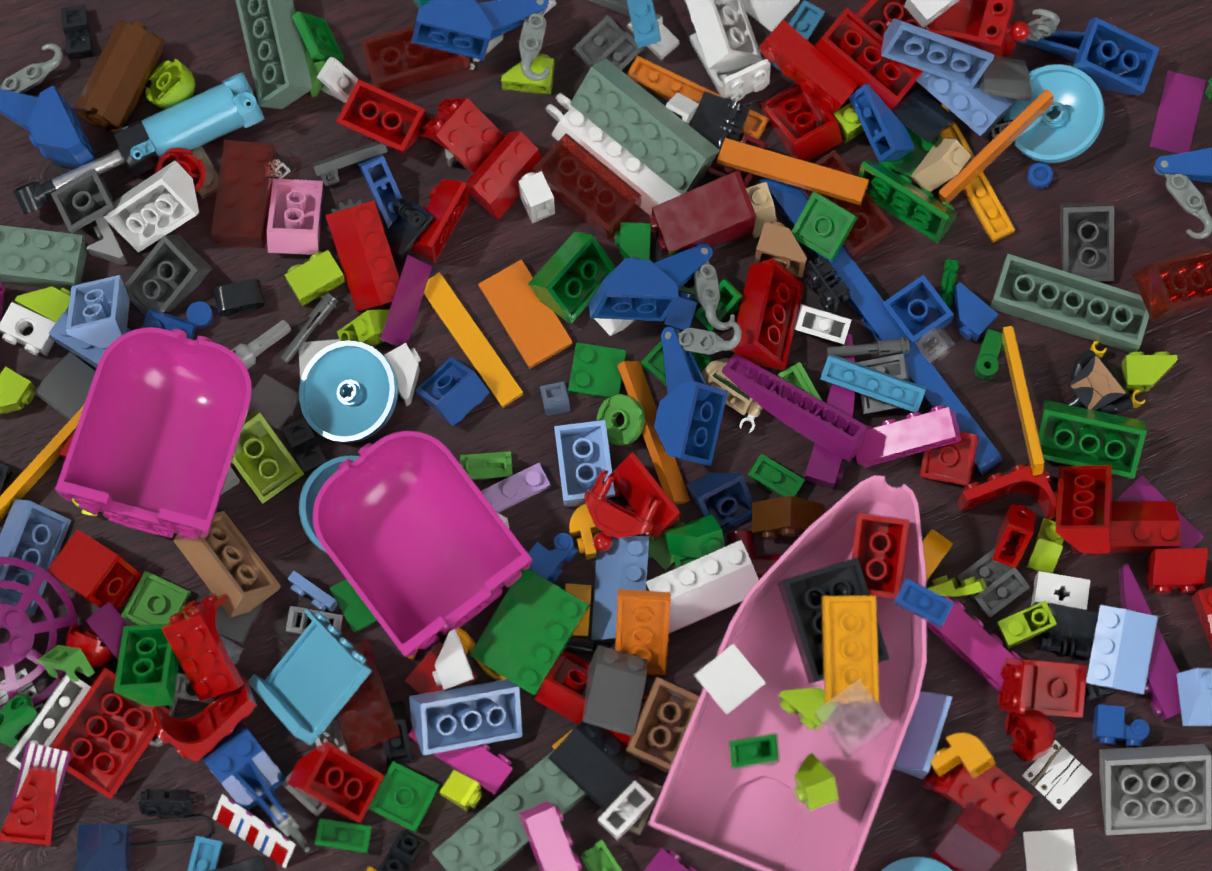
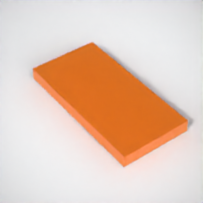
[478,259,573,369]
[615,589,671,675]

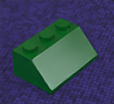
[528,232,616,324]
[114,624,179,707]

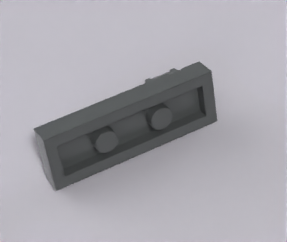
[312,141,388,186]

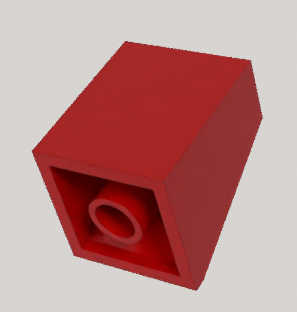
[47,529,142,611]

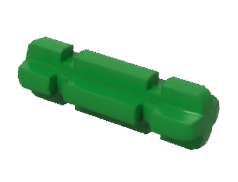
[940,259,959,308]

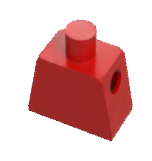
[992,504,1036,568]

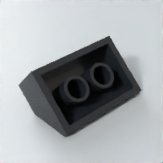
[548,719,646,811]

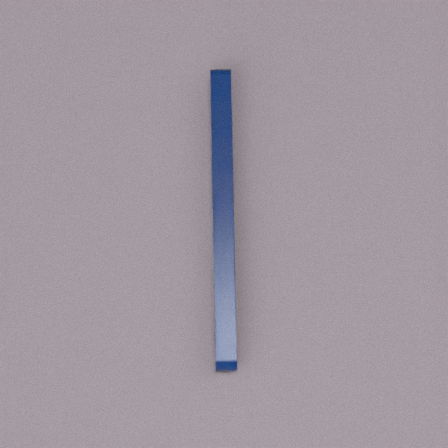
[759,177,1003,477]

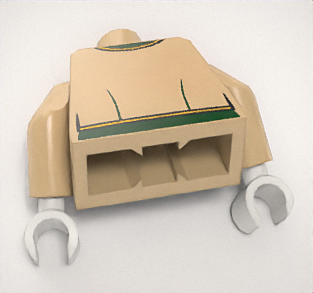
[701,354,762,433]

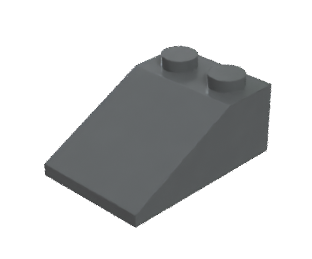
[1060,202,1114,281]
[124,234,212,315]
[583,645,648,736]

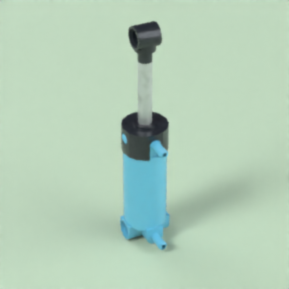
[13,73,264,215]

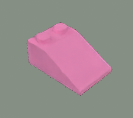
[267,179,323,255]

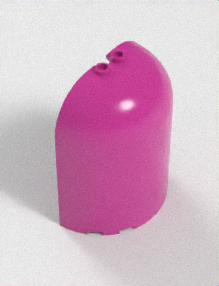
[55,328,252,540]
[313,431,532,657]

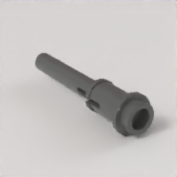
[280,293,338,364]
[827,336,910,357]

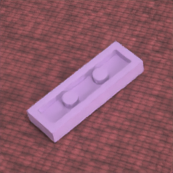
[481,463,551,513]

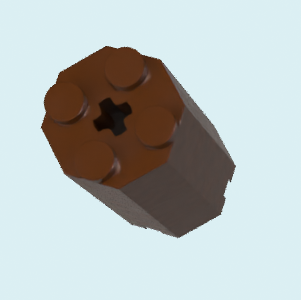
[74,21,165,134]

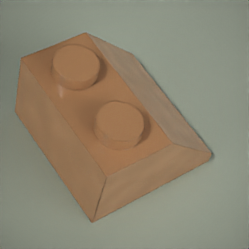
[754,221,807,278]

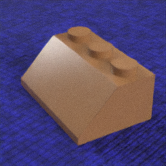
[626,677,700,772]

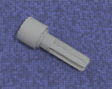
[231,320,291,369]

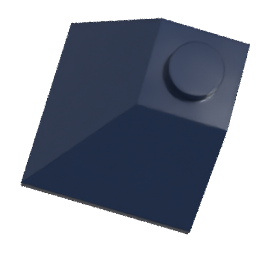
[687,473,754,533]
[75,823,132,871]

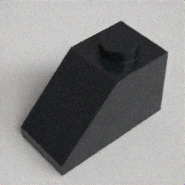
[377,701,413,765]

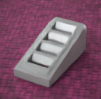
[286,606,343,636]

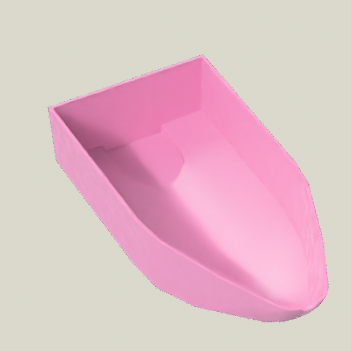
[649,476,926,871]

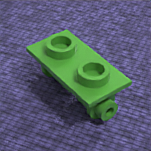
[460,451,513,480]

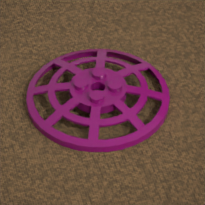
[0,557,78,710]

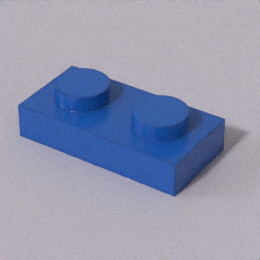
[142,308,197,340]
[894,578,954,628]

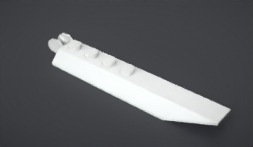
[546,93,681,216]

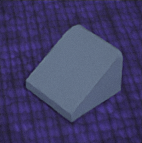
[540,381,570,416]

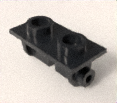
[138,789,194,817]

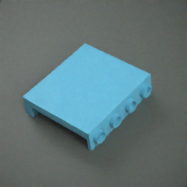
[248,609,371,746]

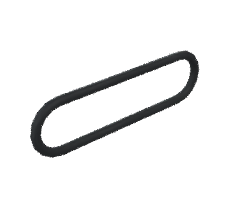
[128,815,213,848]

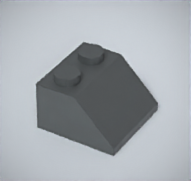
[51,169,115,233]

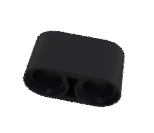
[213,279,265,316]

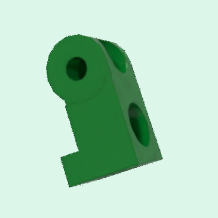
[974,329,1005,381]
[0,694,37,748]

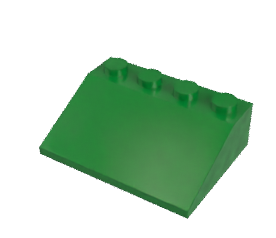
[858,159,957,244]
[470,568,590,695]

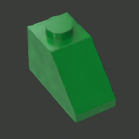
[615,222,651,260]
[664,515,725,558]

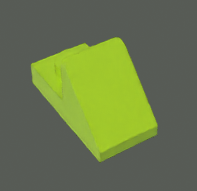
[1027,518,1064,573]

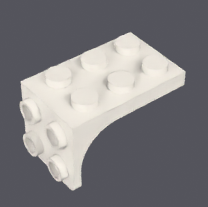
[690,33,770,102]

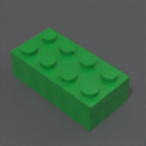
[1037,400,1147,479]

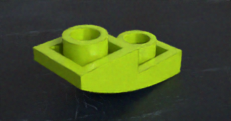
[927,575,987,596]

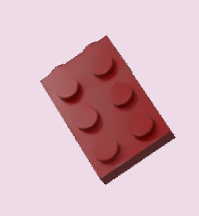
[419,98,506,175]
[957,463,1058,520]
[161,593,244,701]
[998,657,1087,718]
[152,674,256,763]
[922,743,1033,829]

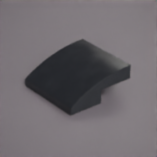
[891,89,958,143]

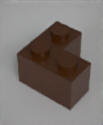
[752,495,825,540]

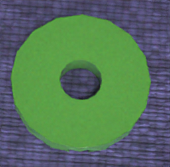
[597,394,645,445]

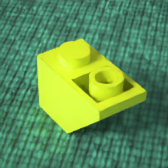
[440,770,483,812]

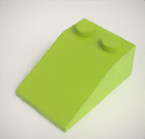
[232,409,304,504]

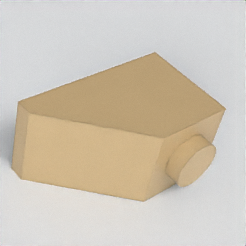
[911,138,971,192]
[746,182,777,239]

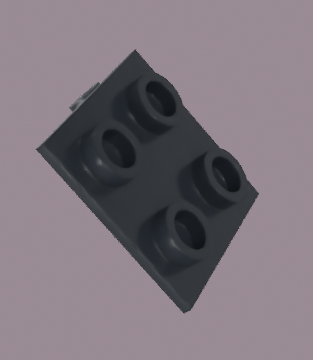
[691,91,750,150]
[385,198,433,256]
[805,256,851,314]
[1039,603,1099,659]

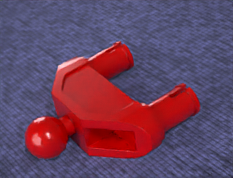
[584,469,662,552]

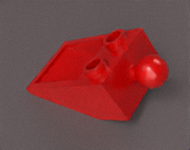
[928,0,1030,57]

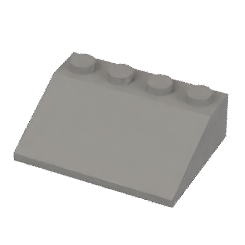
[1099,744,1212,835]

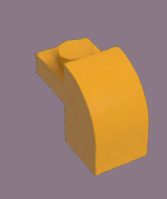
[569,503,602,560]
[922,529,953,582]
[930,733,996,779]

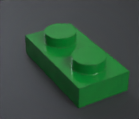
[748,454,805,497]
[315,818,372,854]

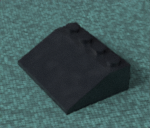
[777,557,890,684]

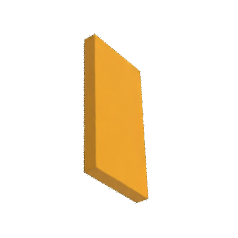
[822,596,879,704]

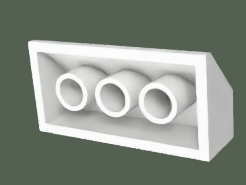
[685,0,762,72]
[104,161,199,253]
[646,540,759,633]

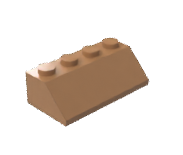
[173,511,281,617]

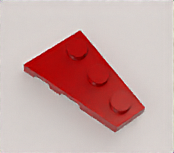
[0,766,58,845]

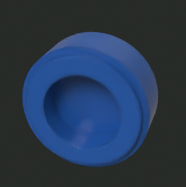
[1027,163,1053,189]
[186,302,213,328]

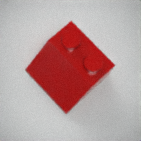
[1145,548,1208,594]

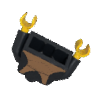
[1064,341,1145,415]

